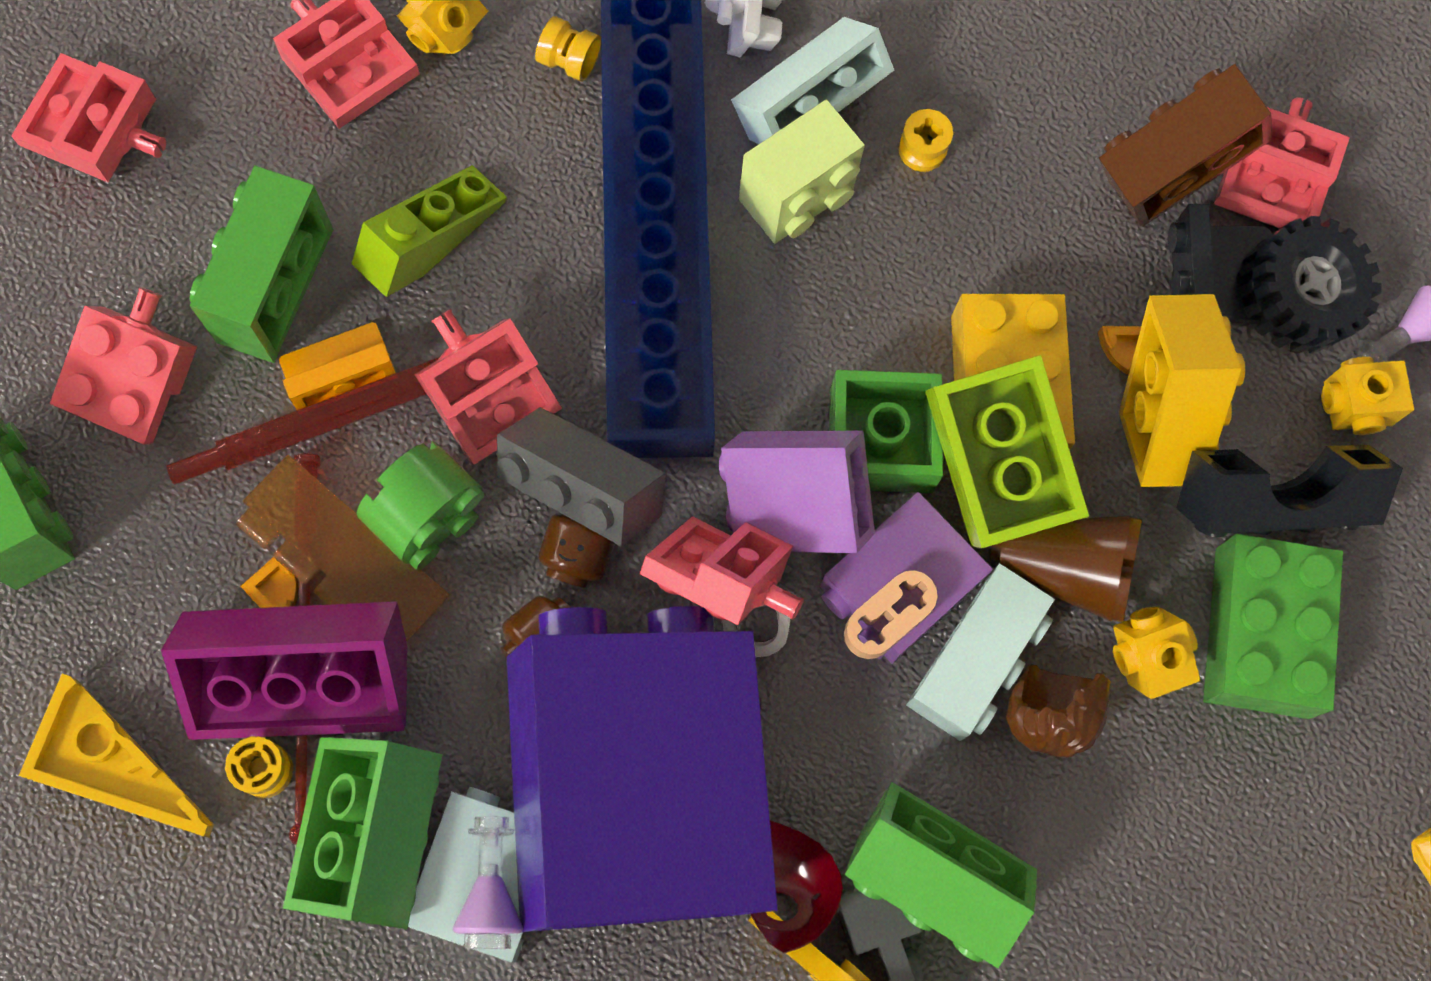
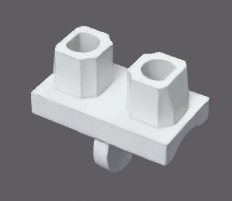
[704,0,782,57]

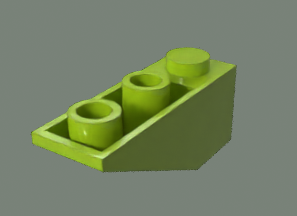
[351,165,507,297]

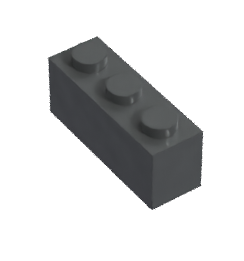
[497,407,666,546]

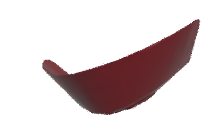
[751,821,843,953]

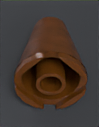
[990,516,1142,622]

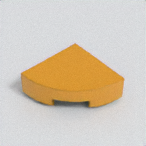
[1098,326,1141,375]
[240,550,299,608]

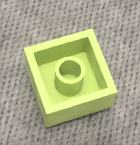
[739,99,865,244]

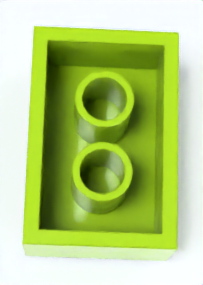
[925,355,1089,548]

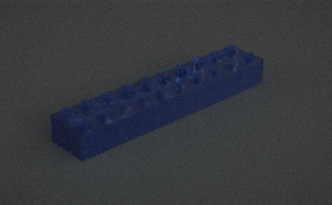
[601,0,715,458]

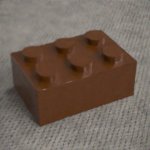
[1099,64,1272,228]

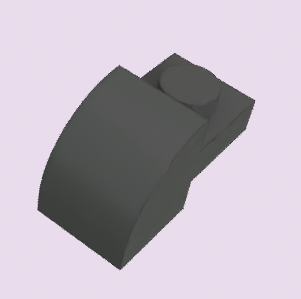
[837,892,924,981]

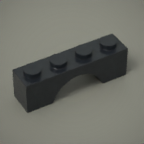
[1176,445,1403,537]

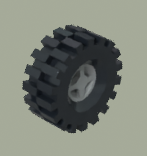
[1239,216,1381,354]

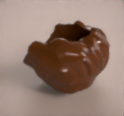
[1006,664,1111,758]

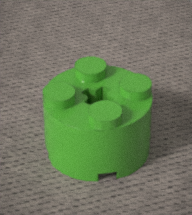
[357,441,484,571]

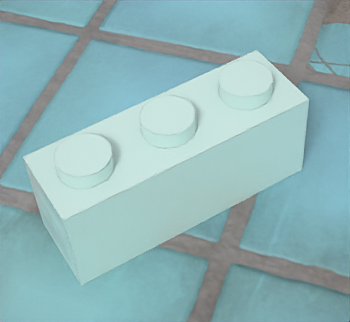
[731,17,894,144]
[906,563,1055,741]

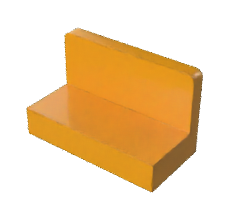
[279,322,398,415]

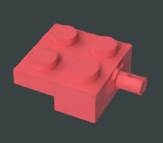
[273,0,420,129]
[11,53,166,182]
[1213,98,1350,229]
[50,287,197,444]
[414,309,562,465]
[640,516,804,625]

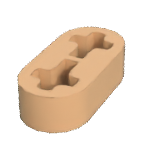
[844,570,938,659]

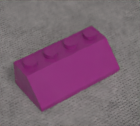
[161,601,408,740]

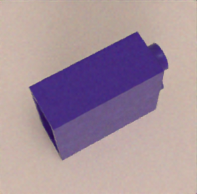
[507,606,778,932]

